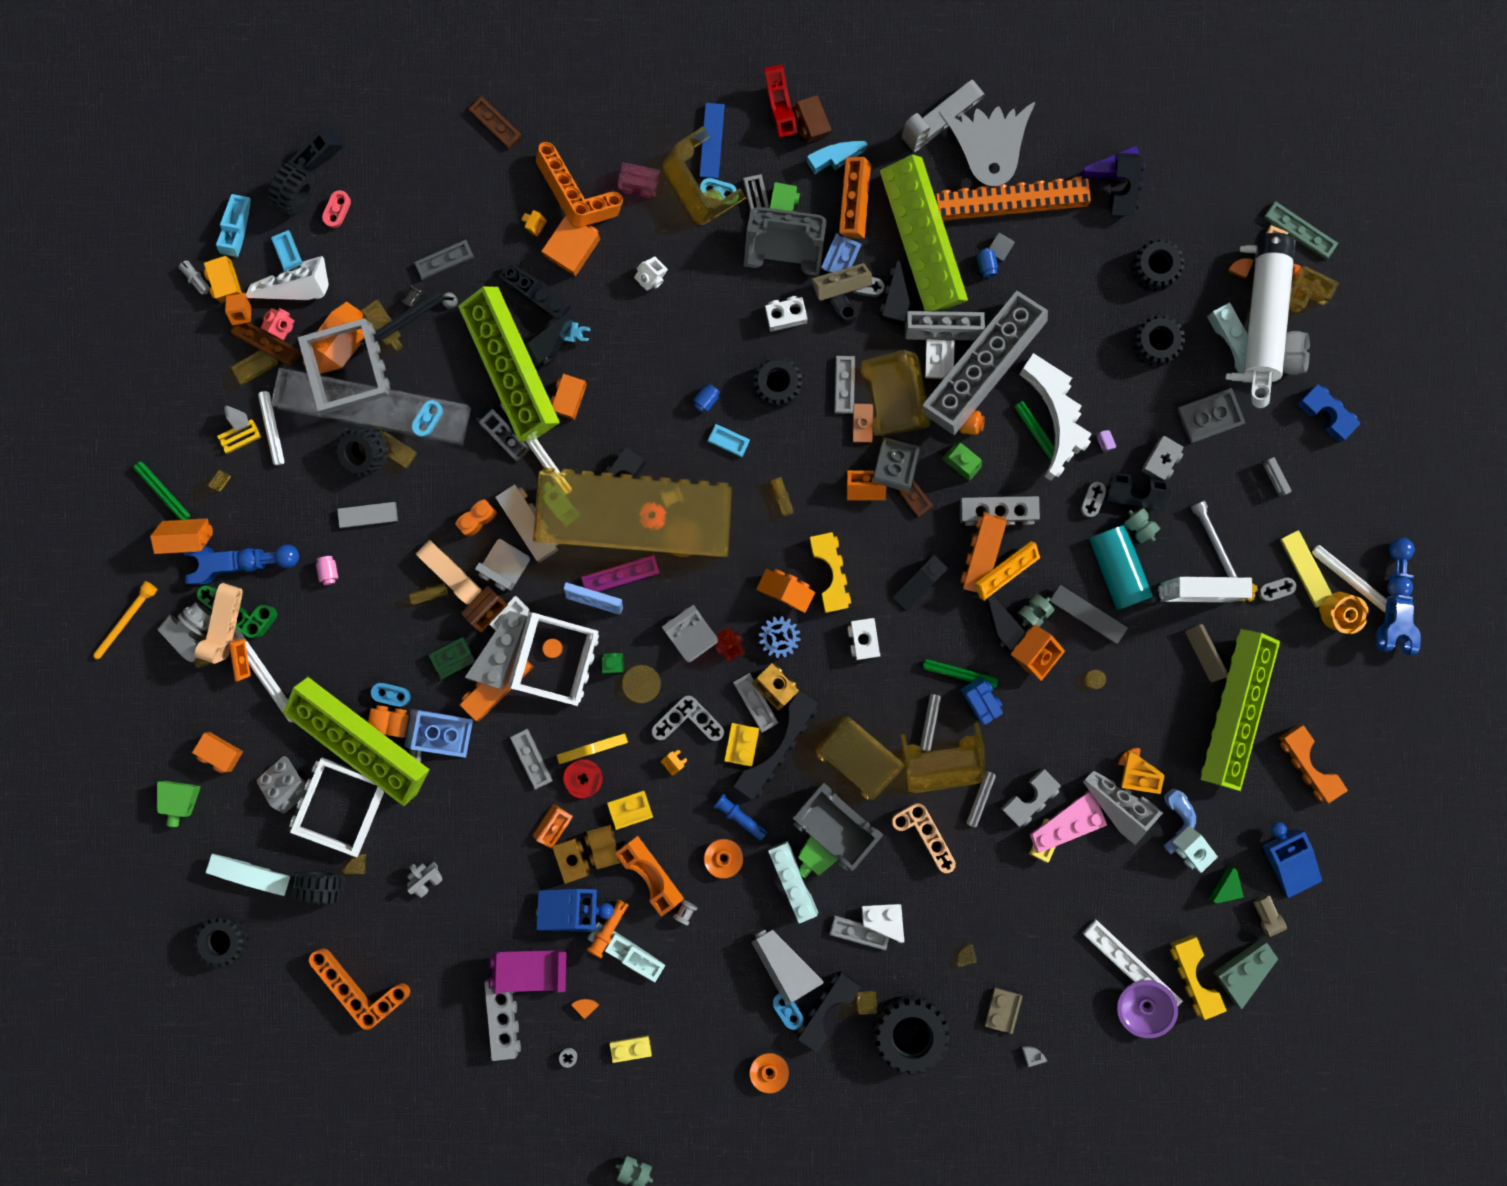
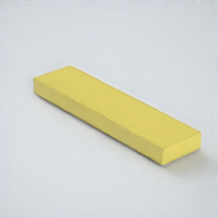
[1280,530,1332,608]

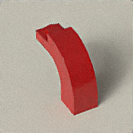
[764,64,798,138]

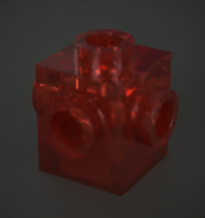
[714,627,745,662]

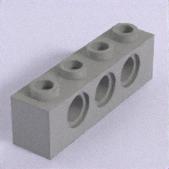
[905,311,985,341]
[960,496,1040,526]
[485,978,521,1061]

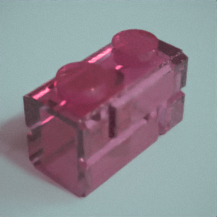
[618,162,661,198]

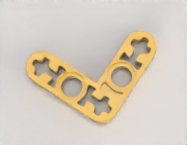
[557,734,628,764]

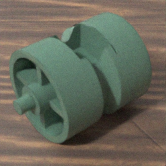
[1123,508,1161,544]
[1018,593,1055,628]
[616,1156,653,1186]

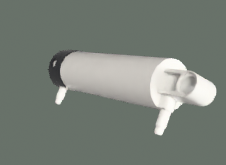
[1226,232,1296,408]

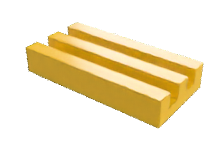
[217,419,261,454]

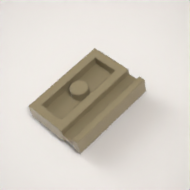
[984,987,1023,1034]

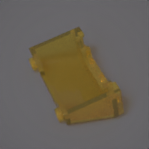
[861,350,930,436]
[815,714,905,801]

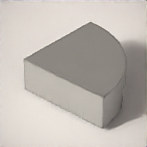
[1022,1046,1047,1067]

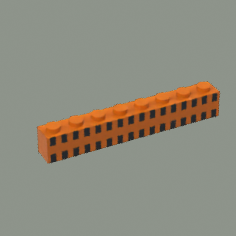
[935,177,1091,221]

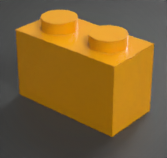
[204,256,242,303]

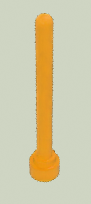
[93,581,158,659]

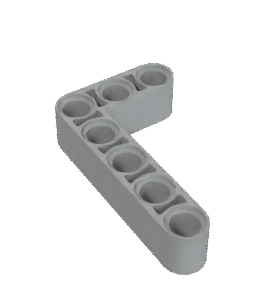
[902,80,985,152]

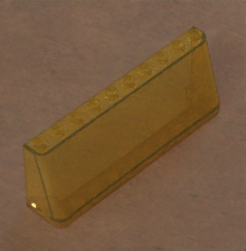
[533,468,732,557]

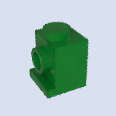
[602,653,624,673]

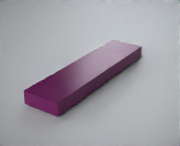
[581,555,660,592]

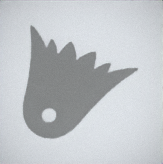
[940,102,1035,186]

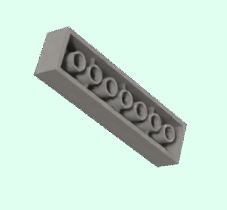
[922,291,1048,435]

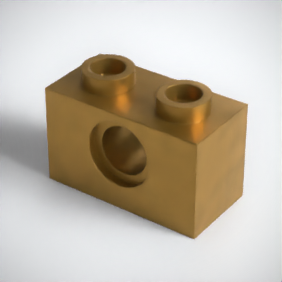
[752,663,799,711]
[552,837,591,884]

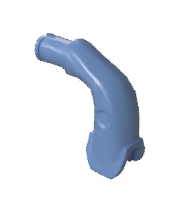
[1163,789,1196,854]

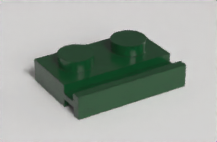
[429,637,476,680]

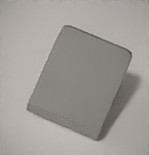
[990,233,1015,261]
[224,406,249,431]

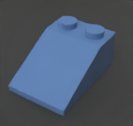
[404,709,473,758]

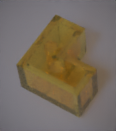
[1289,266,1339,313]

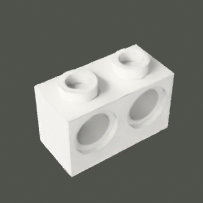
[765,296,808,332]

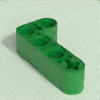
[197,586,277,638]

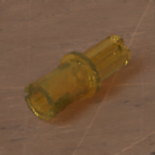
[771,477,794,516]
[409,583,449,604]

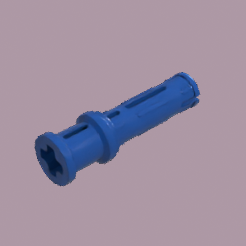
[713,794,768,841]

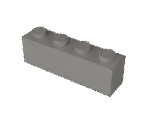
[496,485,559,563]

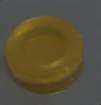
[1085,670,1106,689]

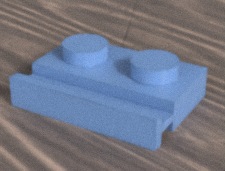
[821,233,861,273]

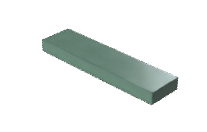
[1263,201,1338,260]

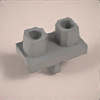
[407,861,442,898]

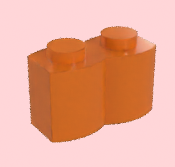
[456,499,497,537]
[368,705,410,738]

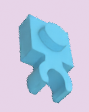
[564,322,590,342]

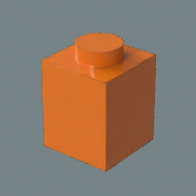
[225,293,251,325]

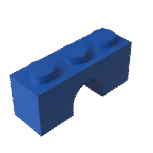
[1297,384,1361,443]

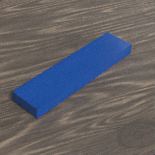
[700,103,725,180]

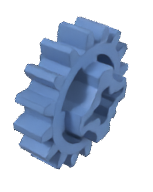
[759,616,801,658]

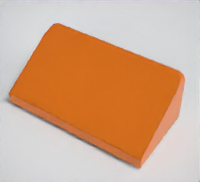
[229,639,251,681]
[533,804,573,849]

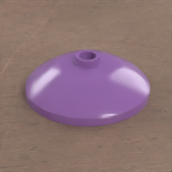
[1117,980,1178,1038]

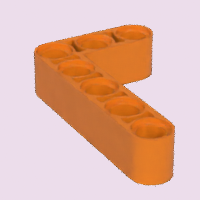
[536,142,623,227]
[309,948,410,1030]

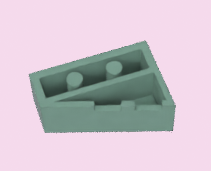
[1213,939,1278,1009]

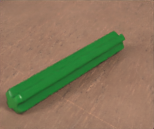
[1015,401,1055,461]
[133,462,190,520]
[923,659,998,688]

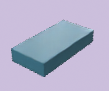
[271,230,303,272]
[708,424,750,458]

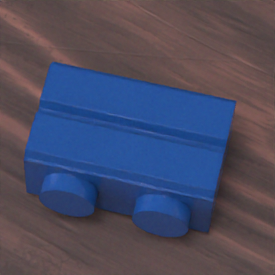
[961,678,1003,725]

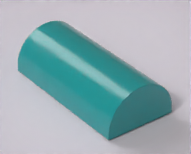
[1089,525,1153,610]

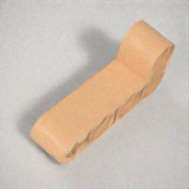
[416,540,482,605]
[195,583,243,664]
[891,803,956,873]

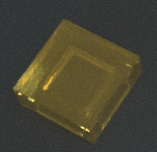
[208,470,230,492]

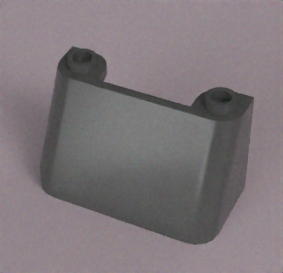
[744,207,826,276]
[792,783,883,871]

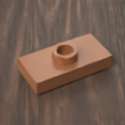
[853,404,873,443]

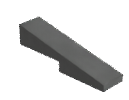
[1049,585,1128,644]

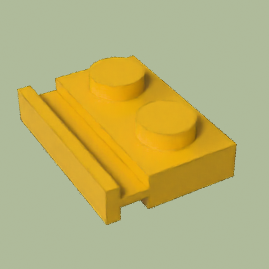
[725,723,759,766]
[607,790,653,830]

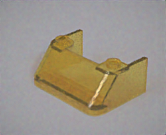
[663,126,746,225]
[901,723,985,793]

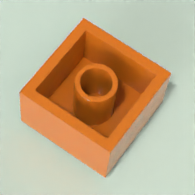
[1011,624,1065,681]

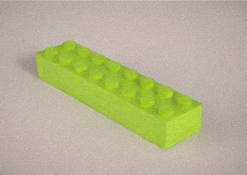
[880,155,968,312]
[458,286,560,442]
[1201,629,1280,791]
[282,677,430,806]

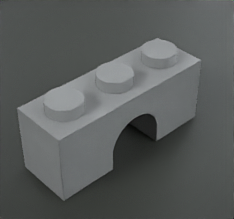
[1001,768,1061,827]

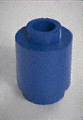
[976,248,999,278]
[693,383,720,413]

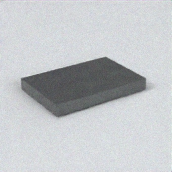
[1177,388,1245,444]
[872,437,920,492]

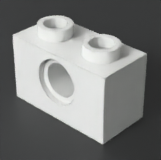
[848,618,880,660]

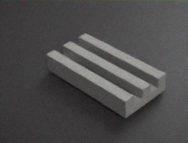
[743,174,769,211]
[1263,457,1292,497]

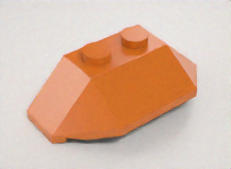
[303,302,364,374]

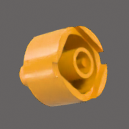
[1319,592,1368,634]

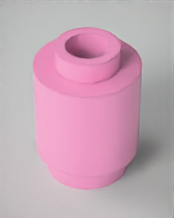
[316,556,338,585]

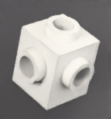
[634,256,668,291]

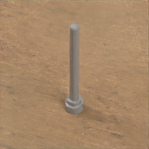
[1191,500,1238,578]

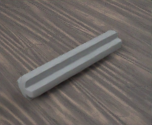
[920,694,941,751]
[967,771,996,827]

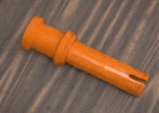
[586,899,629,959]

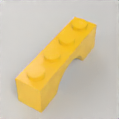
[810,532,851,613]
[1170,935,1226,1020]

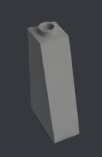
[752,930,823,1005]

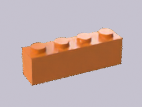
[839,157,871,239]
[960,512,1007,593]
[460,650,534,721]

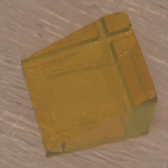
[856,991,877,1014]

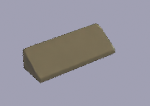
[811,263,872,300]
[1185,624,1228,682]

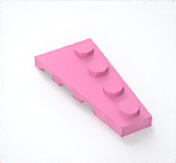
[1030,790,1107,853]

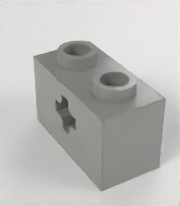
[1141,436,1184,480]

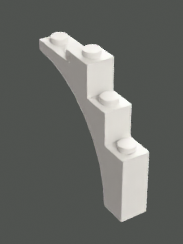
[1019,353,1091,481]

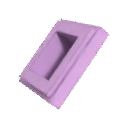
[1096,430,1116,453]

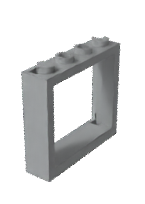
[298,318,390,414]

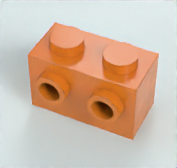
[550,374,587,420]
[847,471,886,500]
[192,732,243,773]

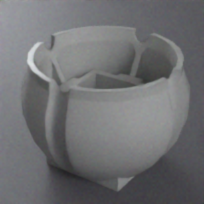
[1283,331,1310,375]

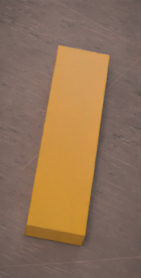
[975,541,1040,600]

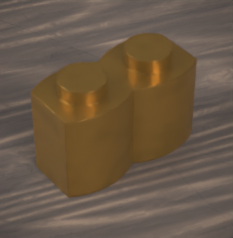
[585,825,621,869]

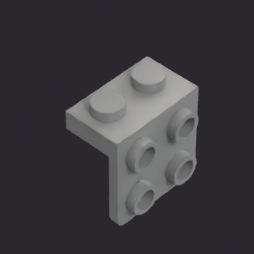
[475,539,530,591]
[662,605,718,662]
[257,756,307,814]

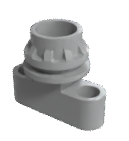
[158,602,212,662]

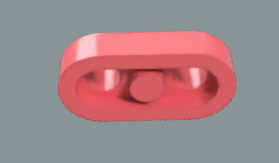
[322,190,351,228]

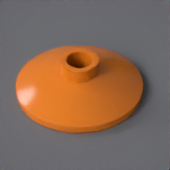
[704,839,743,878]
[750,1053,789,1093]

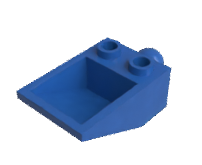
[1262,822,1322,898]
[537,889,614,932]

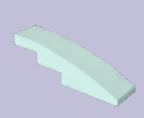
[206,853,290,896]
[588,921,665,982]

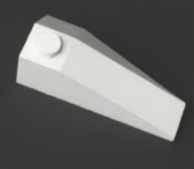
[246,256,329,300]

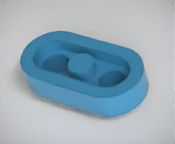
[371,683,411,707]
[773,993,803,1030]

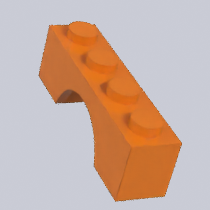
[1279,725,1348,803]
[615,836,684,916]

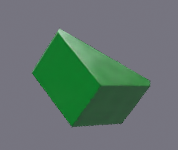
[1209,866,1244,904]

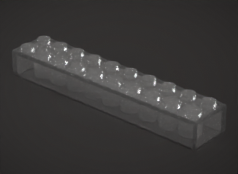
[271,368,471,446]

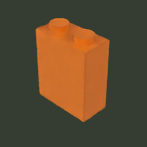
[542,216,600,277]
[150,518,213,554]

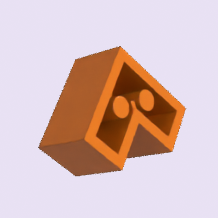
[756,569,815,613]

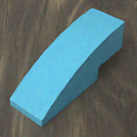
[807,141,867,174]
[216,194,251,257]

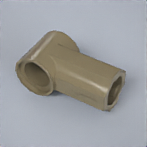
[1253,895,1287,938]

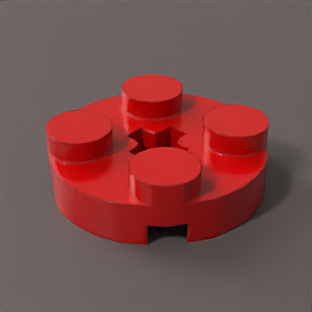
[563,759,603,798]

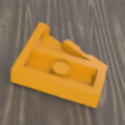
[1121,750,1164,794]

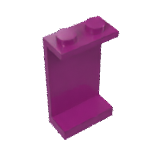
[489,950,566,994]

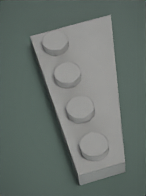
[465,611,527,690]

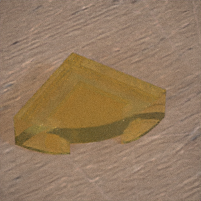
[345,854,366,874]
[957,942,977,967]

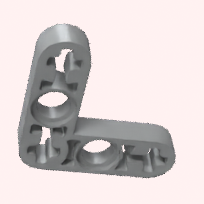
[652,696,724,741]

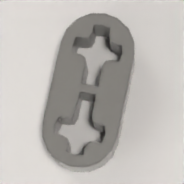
[851,277,884,297]
[1080,482,1106,518]
[1258,578,1296,601]

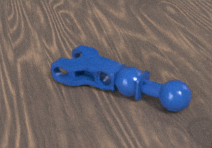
[1376,538,1421,656]
[183,544,299,585]

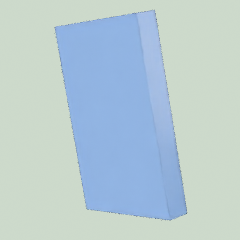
[564,583,623,615]

